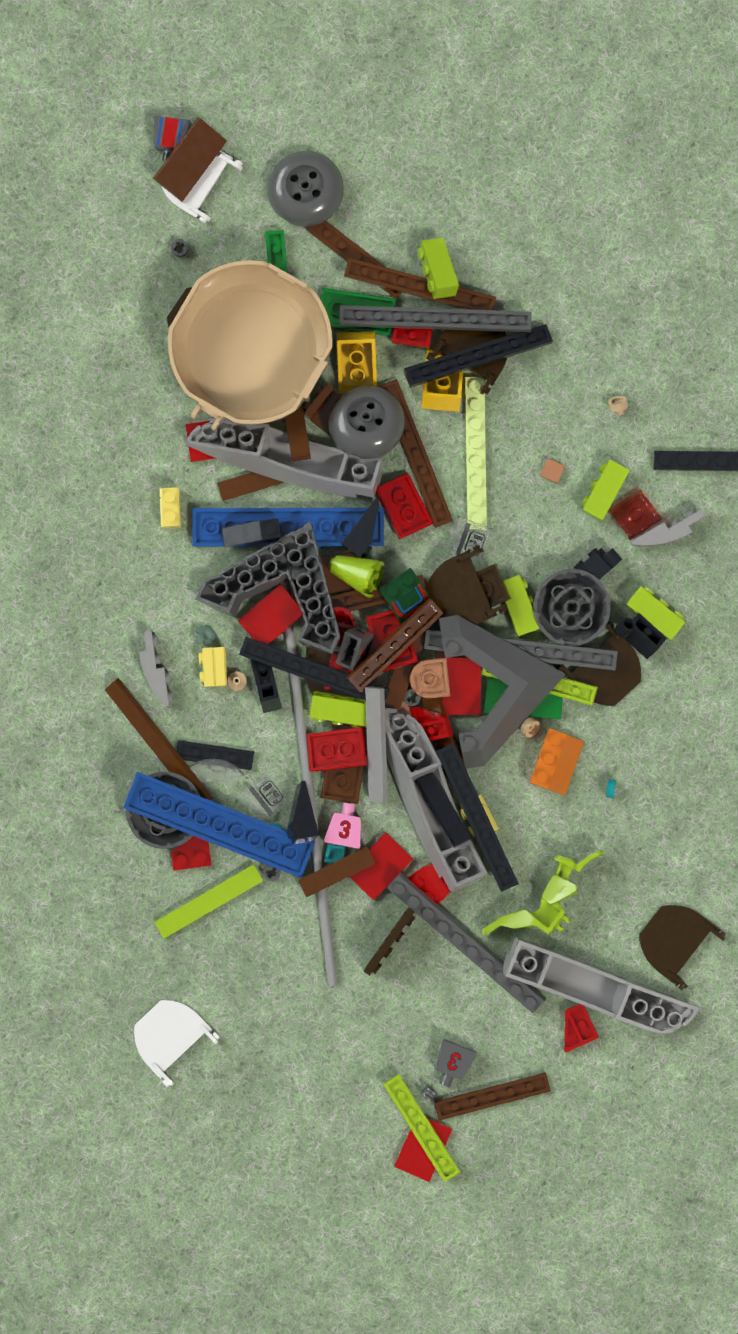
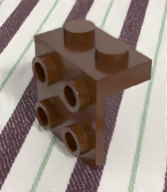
[304,384,354,437]

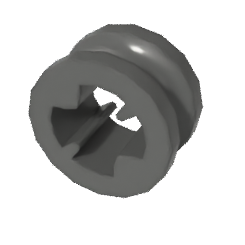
[171,239,188,257]
[403,689,421,706]
[263,865,280,881]
[420,1085,439,1103]

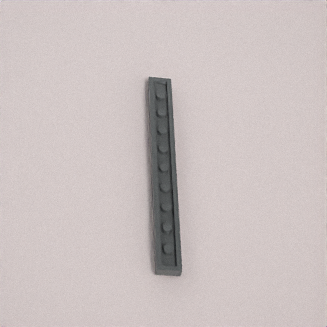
[339,305,532,332]
[424,629,618,670]
[387,872,546,1013]

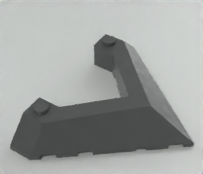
[195,522,341,654]
[439,615,566,769]

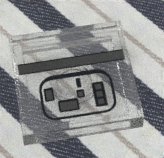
[444,516,493,565]
[239,771,292,822]

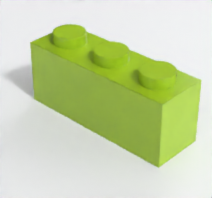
[417,237,459,299]
[581,459,630,522]
[504,575,540,637]
[625,586,686,641]
[309,691,366,728]

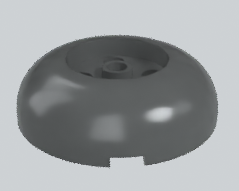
[268,151,344,227]
[328,385,405,459]
[533,569,610,646]
[126,772,200,849]

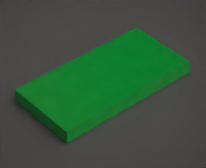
[320,288,397,337]
[484,676,563,720]

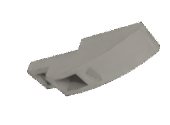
[630,509,705,547]
[139,631,173,707]

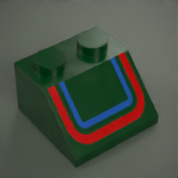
[379,568,431,624]

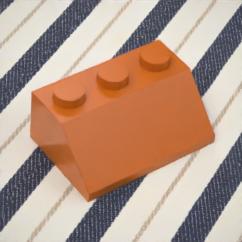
[529,728,584,796]

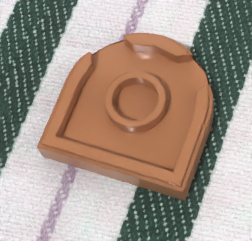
[410,658,450,699]

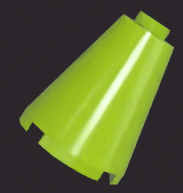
[329,555,384,598]

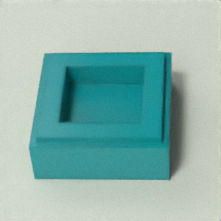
[324,843,346,863]

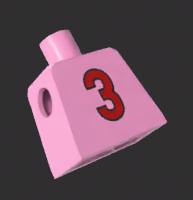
[324,803,361,849]

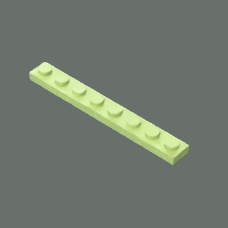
[465,377,487,530]

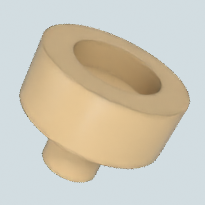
[608,396,628,416]
[227,672,247,691]
[521,717,540,738]

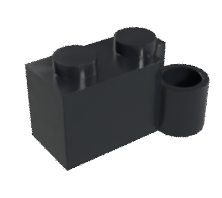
[573,548,623,590]
[615,613,667,659]

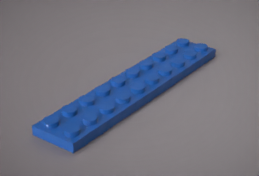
[192,508,384,547]
[122,772,315,878]

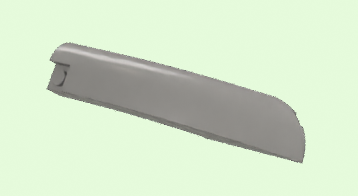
[186,418,383,498]
[385,708,488,892]
[503,937,699,1033]

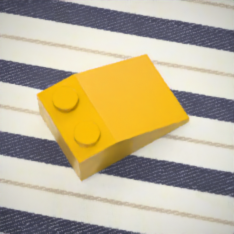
[337,331,377,394]
[421,349,463,412]

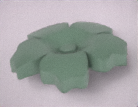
[195,625,217,648]

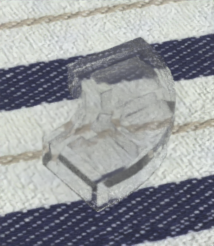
[190,759,244,786]

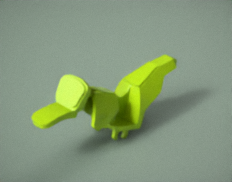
[482,850,604,936]

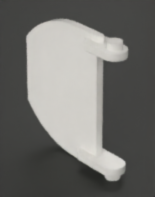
[161,150,243,224]
[134,1000,220,1087]

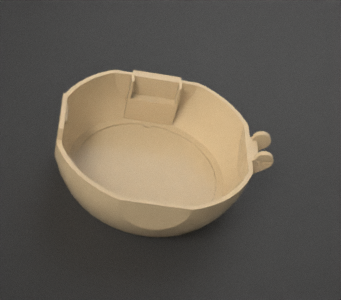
[168,260,332,431]

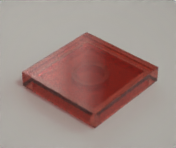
[609,489,662,540]

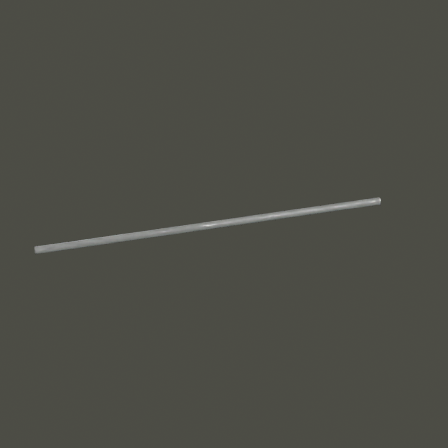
[282,581,338,986]

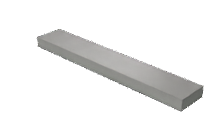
[365,686,388,803]

